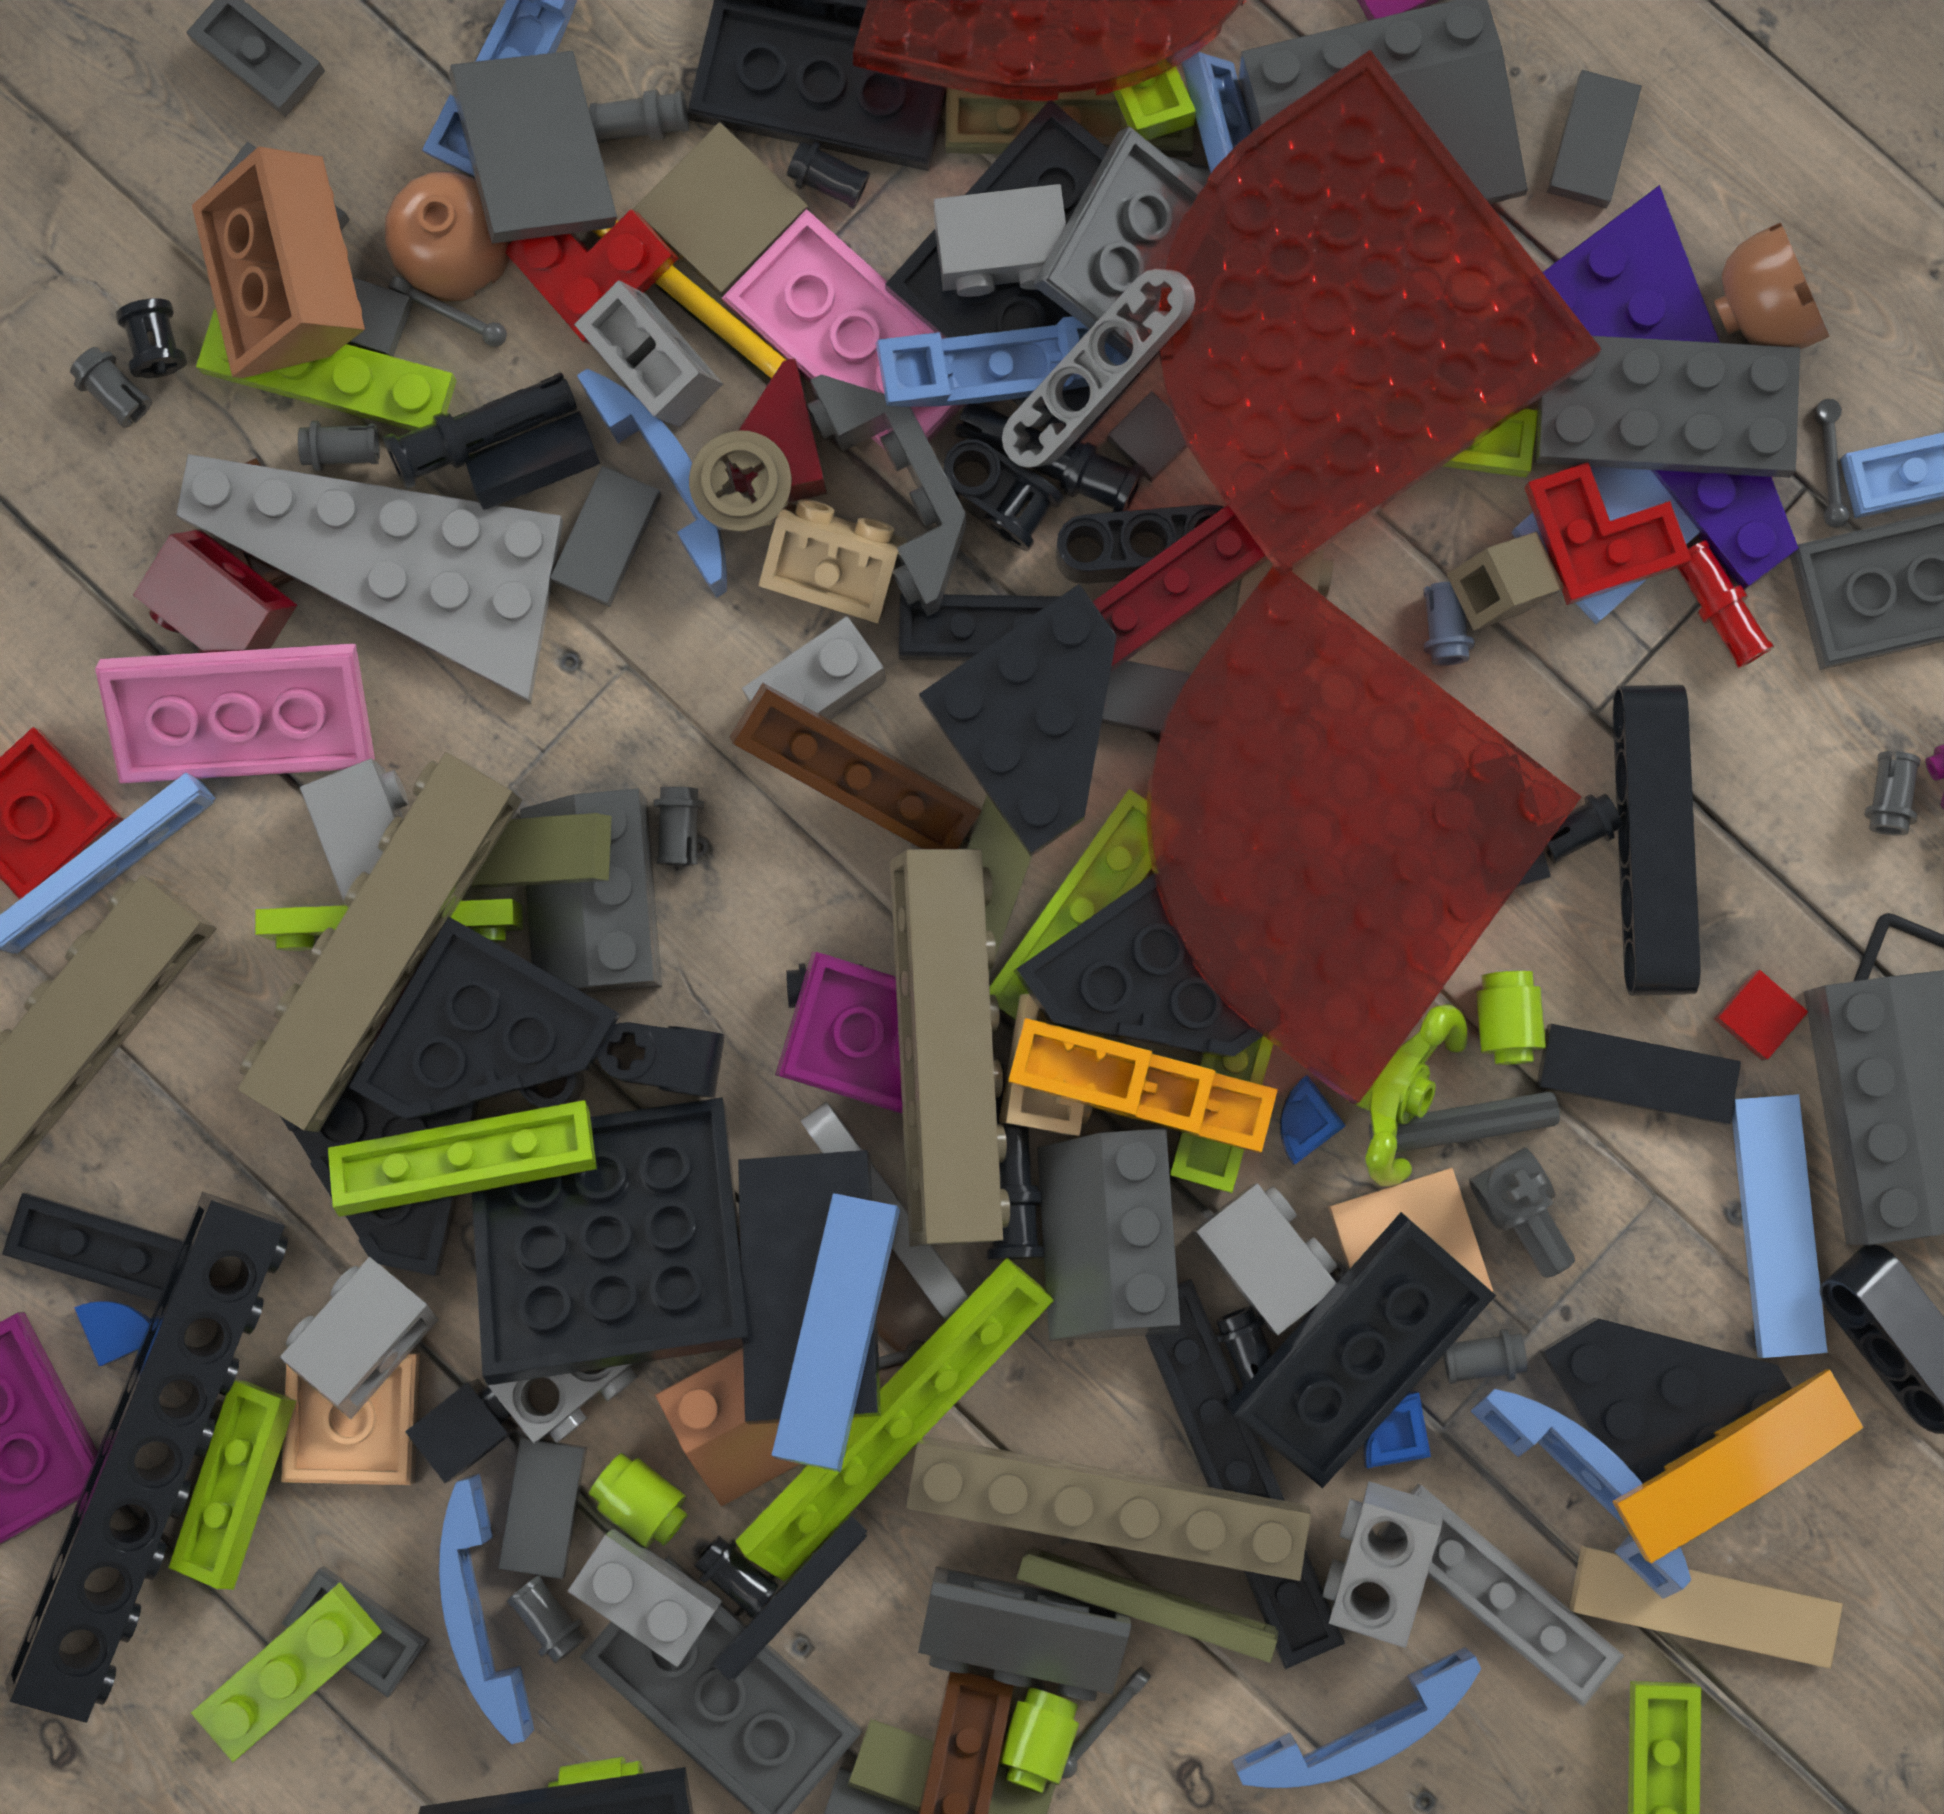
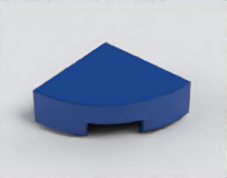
[1280,1075,1346,1165]
[74,1301,151,1367]
[1363,1391,1431,1468]

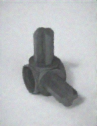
[1469,1147,1575,1278]

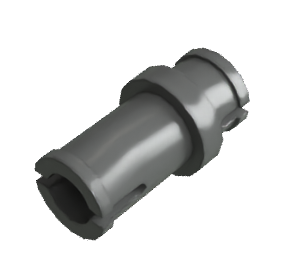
[589,89,689,144]

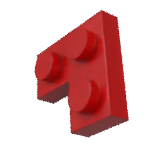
[505,209,679,345]
[1524,462,1692,605]

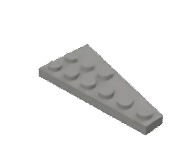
[176,454,564,703]

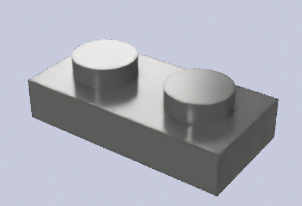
[186,0,325,117]

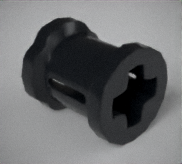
[116,298,187,379]

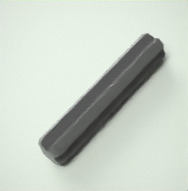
[1369,1092,1560,1153]

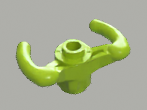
[1337,1004,1468,1186]

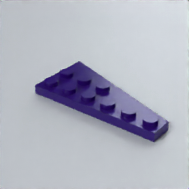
[1509,185,1799,590]

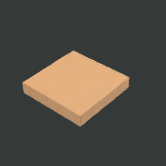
[1328,1168,1493,1292]
[281,1353,420,1485]

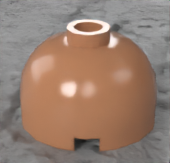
[385,171,512,301]
[1714,222,1830,349]

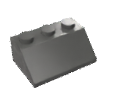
[520,788,662,993]
[1037,1129,1180,1341]
[918,1566,1131,1701]

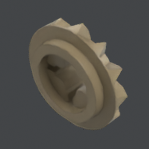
[689,431,792,534]

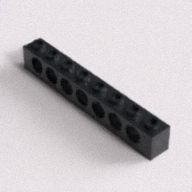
[5,1191,288,1723]

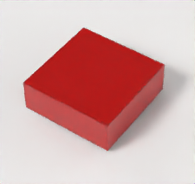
[1713,970,1809,1061]

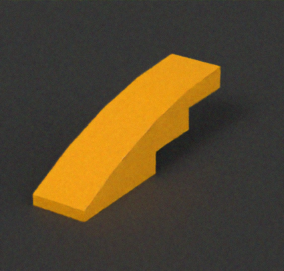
[1008,1018,1278,1154]
[1612,1369,1864,1563]

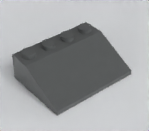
[1238,0,1528,253]
[1804,970,1944,1245]

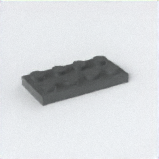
[1536,333,1800,478]

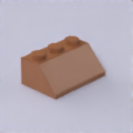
[192,146,365,378]
[655,1348,800,1507]

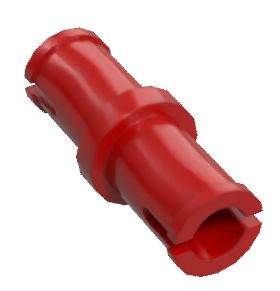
[1678,540,1774,669]

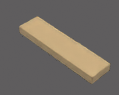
[1569,1545,1843,1669]

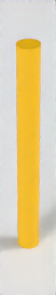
[592,220,787,379]

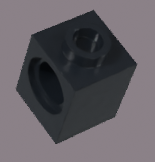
[405,1379,517,1483]

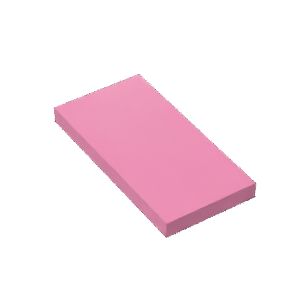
[722,209,965,450]
[95,644,375,783]

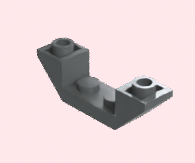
[807,374,966,617]

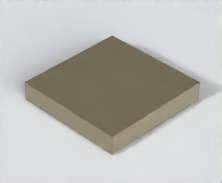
[633,122,809,297]

